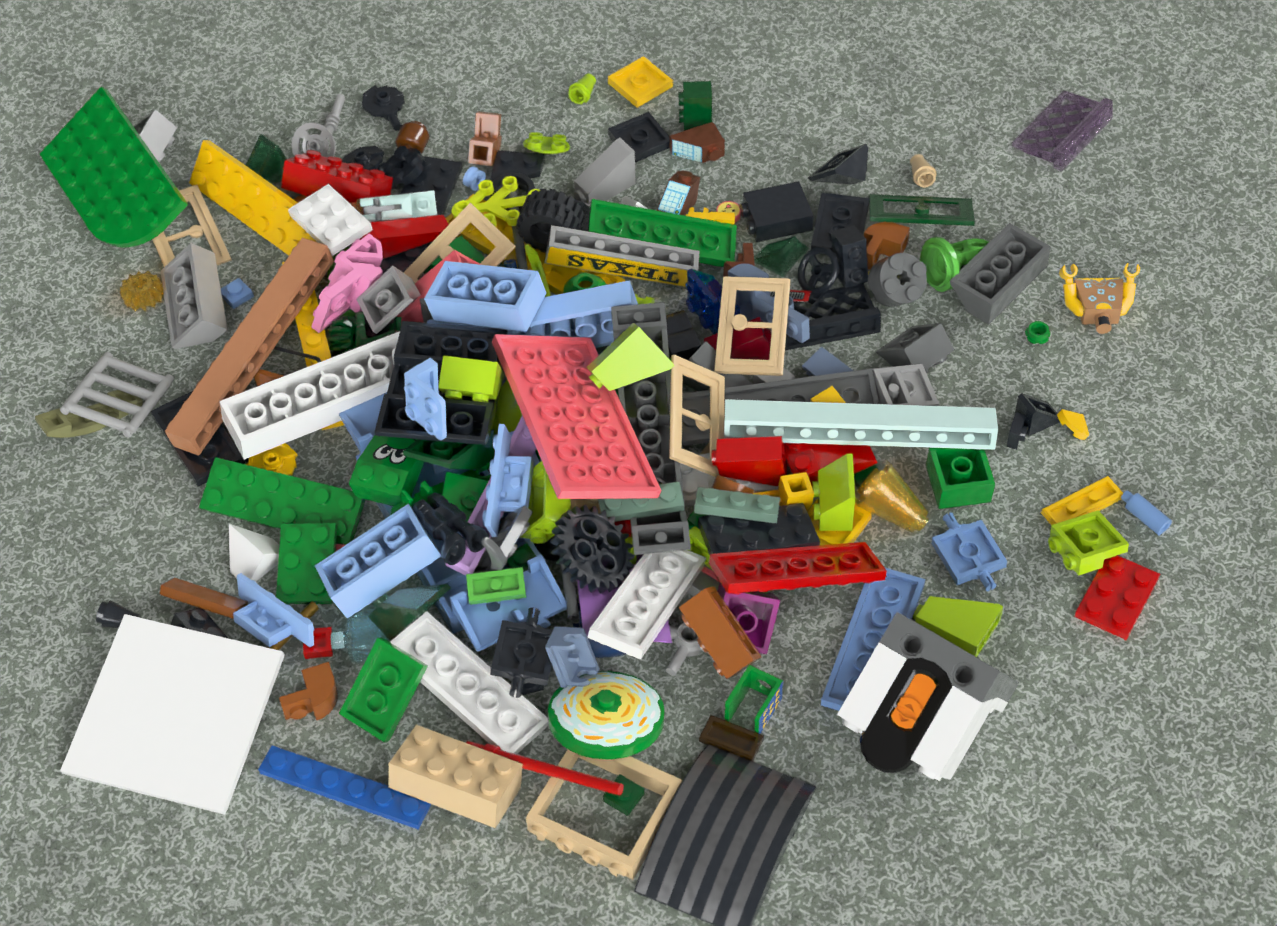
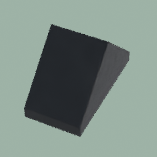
[1015,393,1060,436]

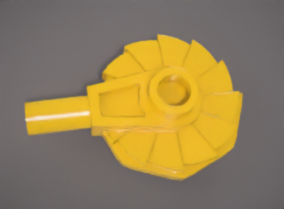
[245,443,298,476]

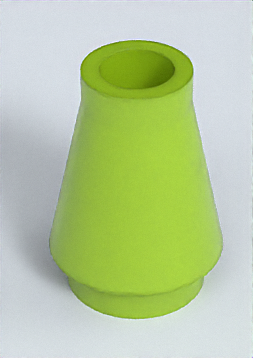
[569,73,596,104]

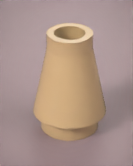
[910,154,936,187]

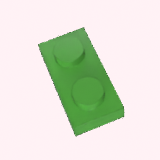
[466,567,526,605]

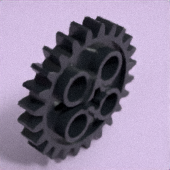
[550,504,635,594]

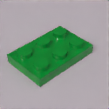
[276,523,337,604]
[339,638,428,742]

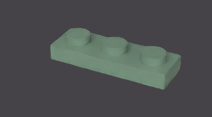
[598,482,684,522]
[694,487,780,523]

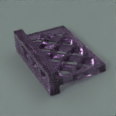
[1012,90,1113,172]

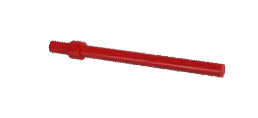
[465,741,624,796]

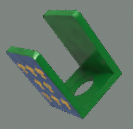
[725,665,783,734]

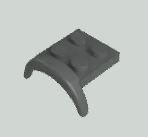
[473,506,533,573]

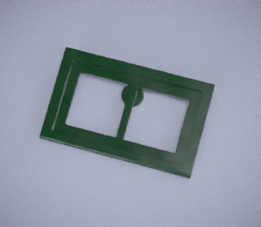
[869,194,975,226]

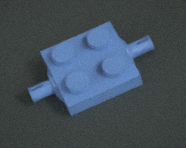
[931,513,1007,591]

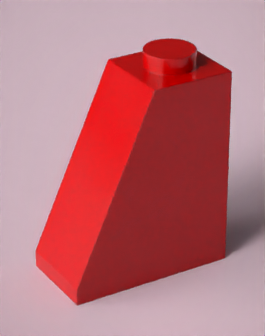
[712,436,787,487]

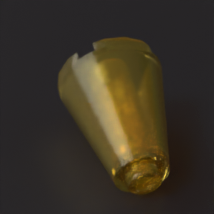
[855,460,929,533]

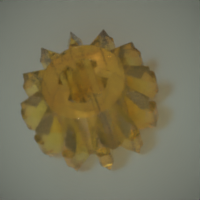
[120,270,164,312]

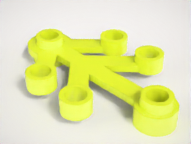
[451,176,540,227]

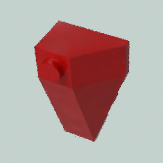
[350,215,449,259]

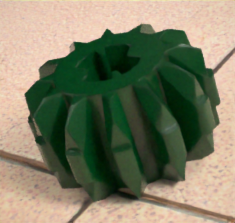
[327,316,368,356]

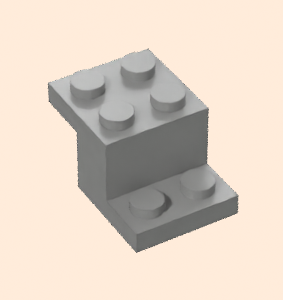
[873,364,939,406]

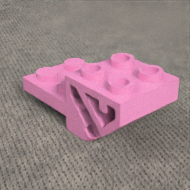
[311,234,383,333]

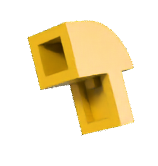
[753,472,814,511]

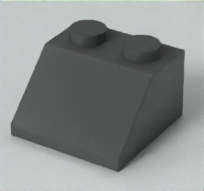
[876,323,955,373]

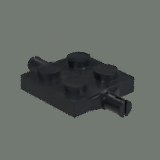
[490,607,553,698]

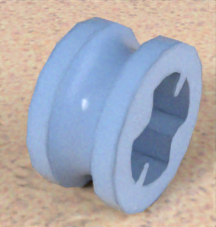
[463,166,486,191]

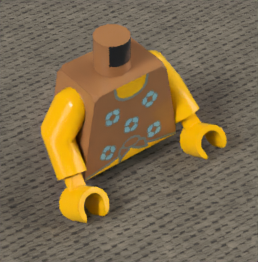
[1059,263,1140,334]

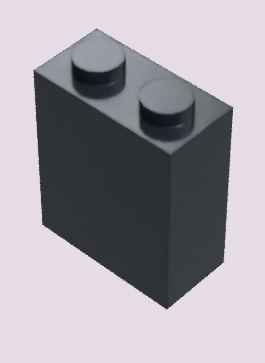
[740,181,814,242]

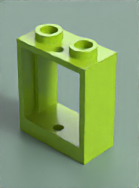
[520,461,571,544]

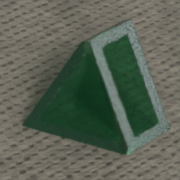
[245,134,287,183]
[754,236,810,277]

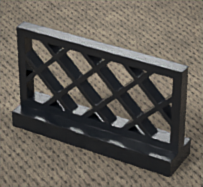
[785,283,881,351]

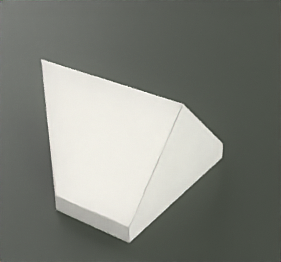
[229,524,279,582]

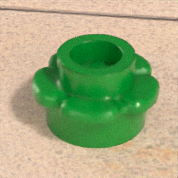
[1025,321,1051,344]

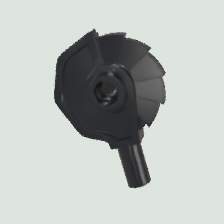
[362,85,405,131]
[342,146,385,170]

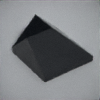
[808,144,868,185]

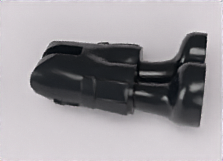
[412,492,489,565]

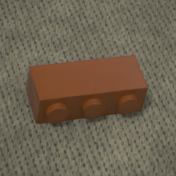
[679,586,762,679]

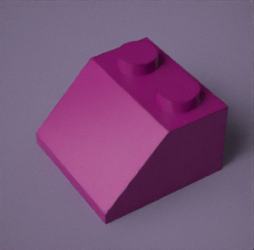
[717,582,780,655]

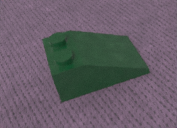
[403,429,494,470]

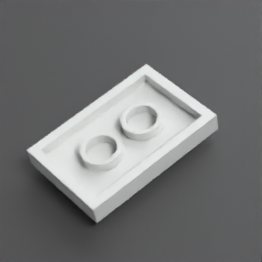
[288,184,373,256]

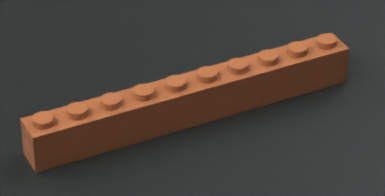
[165,238,334,455]

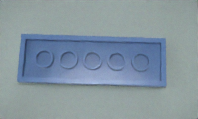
[821,568,925,711]

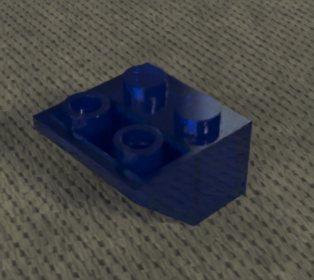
[686,269,740,334]

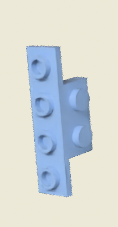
[482,424,534,537]
[233,573,314,647]

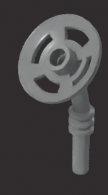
[292,94,346,158]

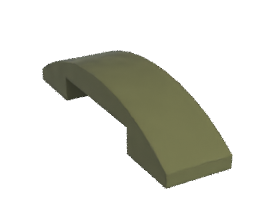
[35,390,143,438]

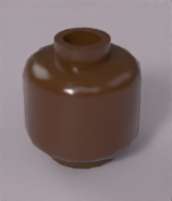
[395,121,430,154]

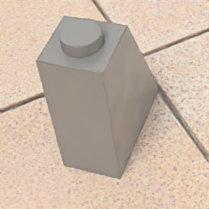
[574,138,636,204]

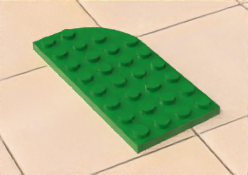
[39,86,188,248]

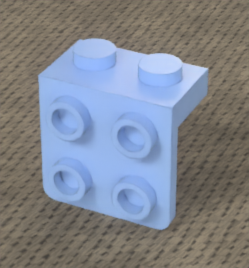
[404,358,447,440]

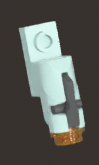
[351,191,437,222]

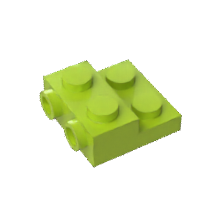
[1048,510,1129,575]

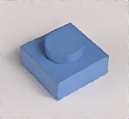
[221,278,254,309]

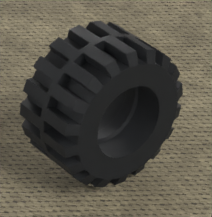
[516,188,584,253]

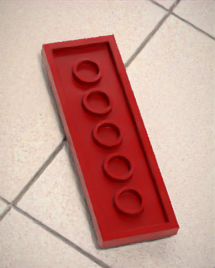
[709,542,887,594]

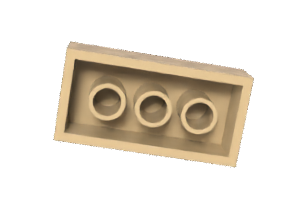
[388,725,523,828]

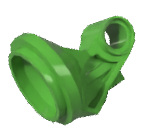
[920,237,989,292]

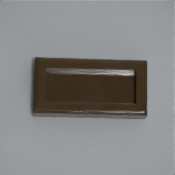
[699,715,764,761]

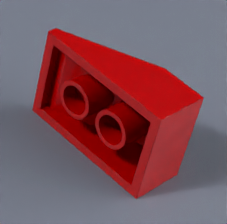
[783,443,878,486]

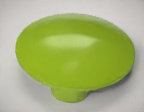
[523,132,570,155]

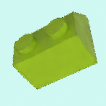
[438,356,504,403]
[812,454,855,531]

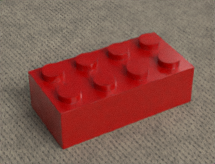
[281,150,393,214]

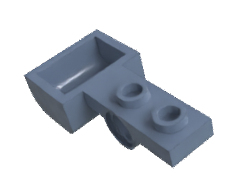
[728,264,810,343]

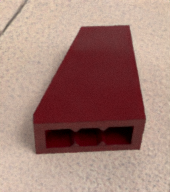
[704,317,772,360]

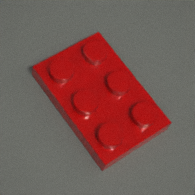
[1074,555,1160,640]

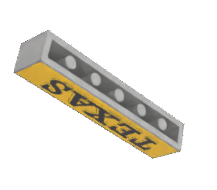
[545,225,699,288]

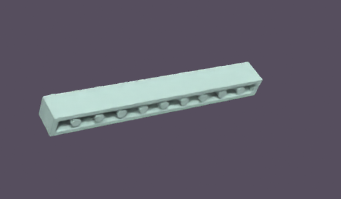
[724,399,998,450]

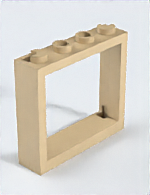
[526,750,683,880]

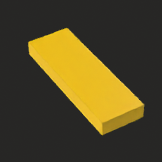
[1041,476,1123,525]

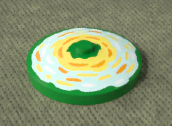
[548,671,664,759]

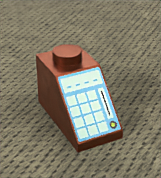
[670,122,725,163]
[657,170,700,215]

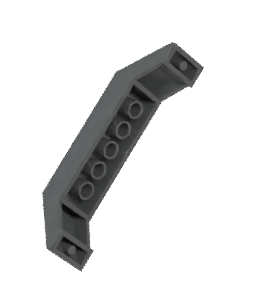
[611,302,691,555]

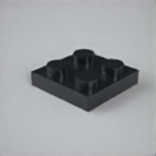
[608,112,670,162]

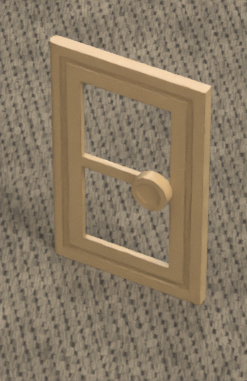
[152,185,232,267]
[404,203,516,283]
[714,277,790,376]
[669,355,725,477]

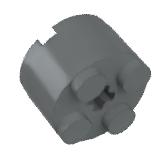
[868,253,927,307]

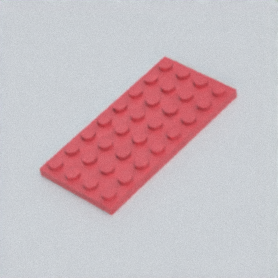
[492,334,662,499]

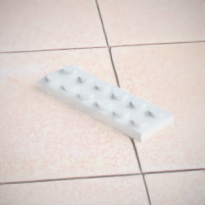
[588,550,706,659]
[390,612,549,754]

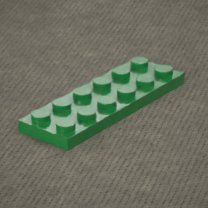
[588,199,737,267]
[199,457,366,545]

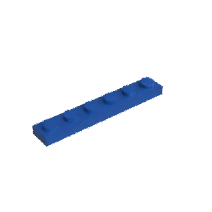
[258,745,431,830]

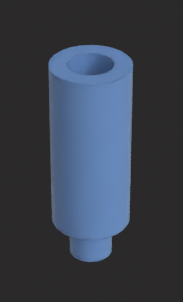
[1121,490,1172,535]

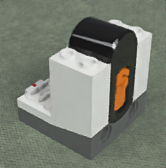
[837,612,1020,781]

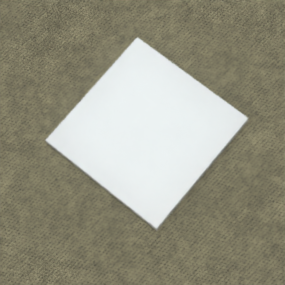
[60,614,285,815]

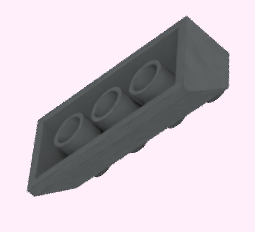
[950,223,1051,325]

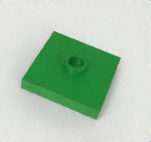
[442,472,488,522]

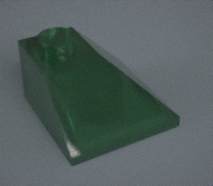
[368,584,451,642]

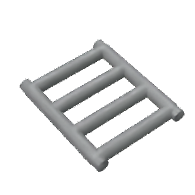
[60,352,174,438]

